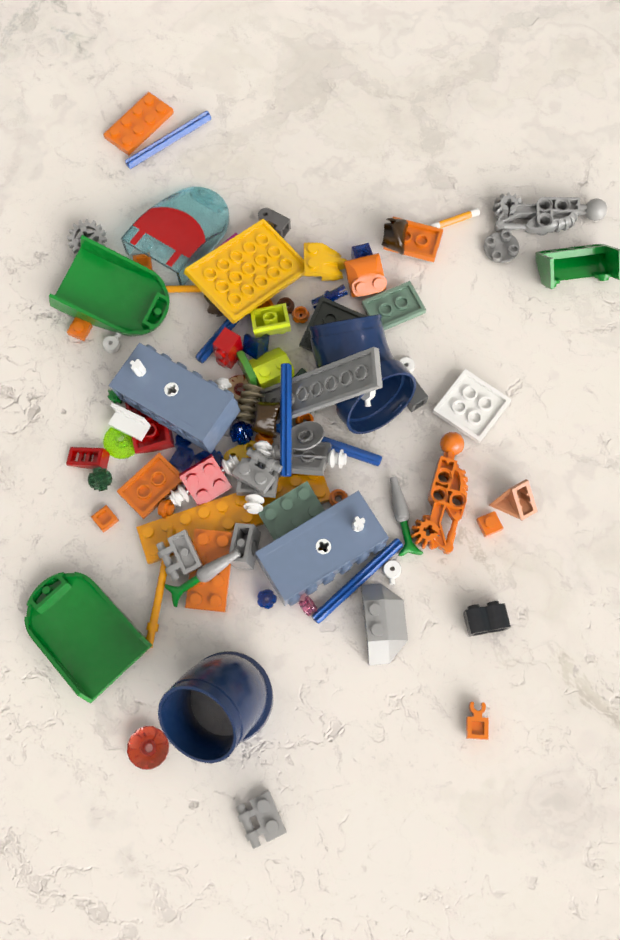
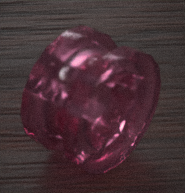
[299,596,318,616]

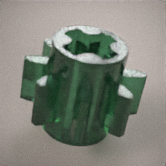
[88,467,112,492]

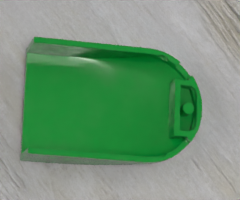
[49,235,170,336]
[24,572,153,704]

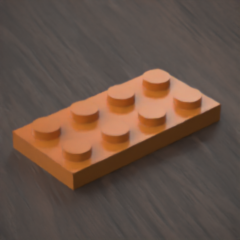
[103,92,174,156]
[185,528,233,612]

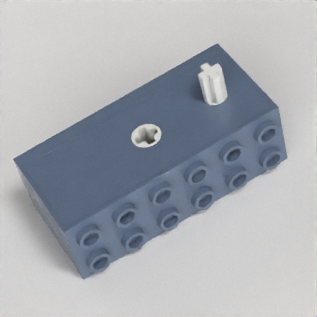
[108,342,241,454]
[255,490,389,606]

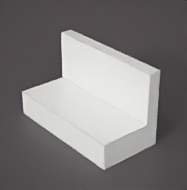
[108,403,151,442]

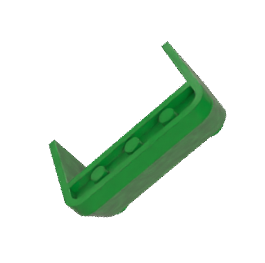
[536,244,620,289]

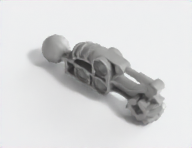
[493,192,607,236]

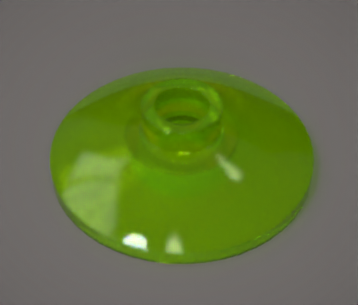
[103,427,135,459]

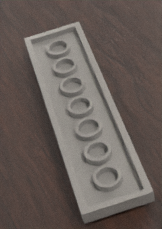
[260,347,383,424]

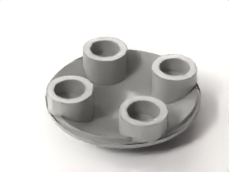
[484,230,519,263]

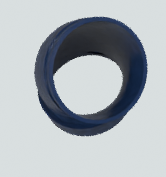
[308,314,416,434]
[158,651,273,763]

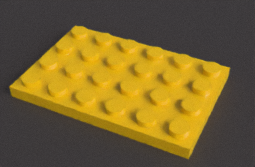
[184,218,304,324]

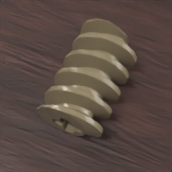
[236,384,265,426]

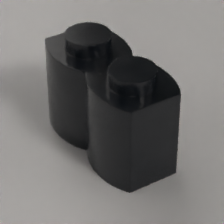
[463,601,511,637]

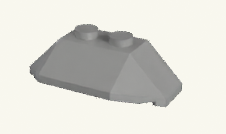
[361,583,408,666]

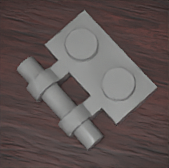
[232,448,283,495]
[156,530,203,581]
[236,791,287,849]

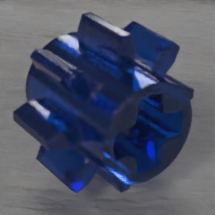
[230,421,253,445]

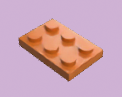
[383,217,444,262]
[117,453,183,519]

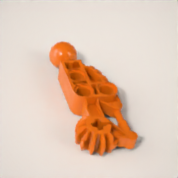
[411,432,468,554]

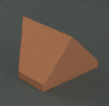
[489,479,538,521]

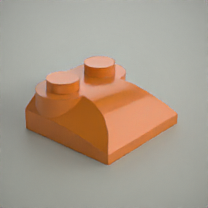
[344,253,387,297]

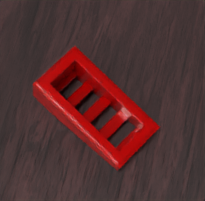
[66,447,110,470]

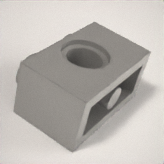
[229,523,261,570]

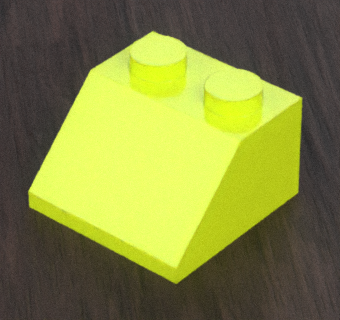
[250,303,291,338]
[248,347,295,389]

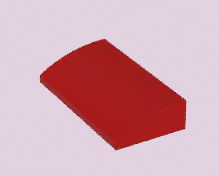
[125,403,175,454]

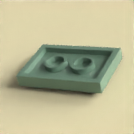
[361,281,426,330]
[258,481,325,541]

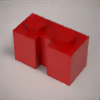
[212,327,243,369]

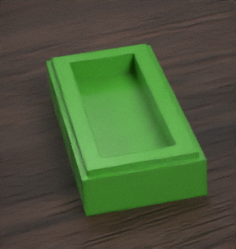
[236,351,258,386]

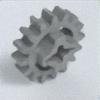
[67,219,107,253]

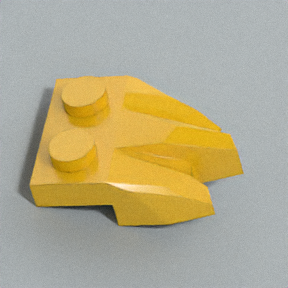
[303,243,347,281]

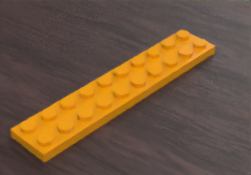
[136,473,330,564]

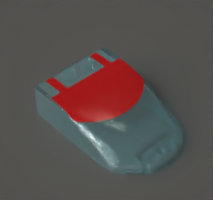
[121,187,230,285]

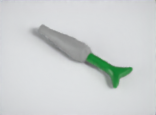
[390,476,423,556]
[164,549,241,607]

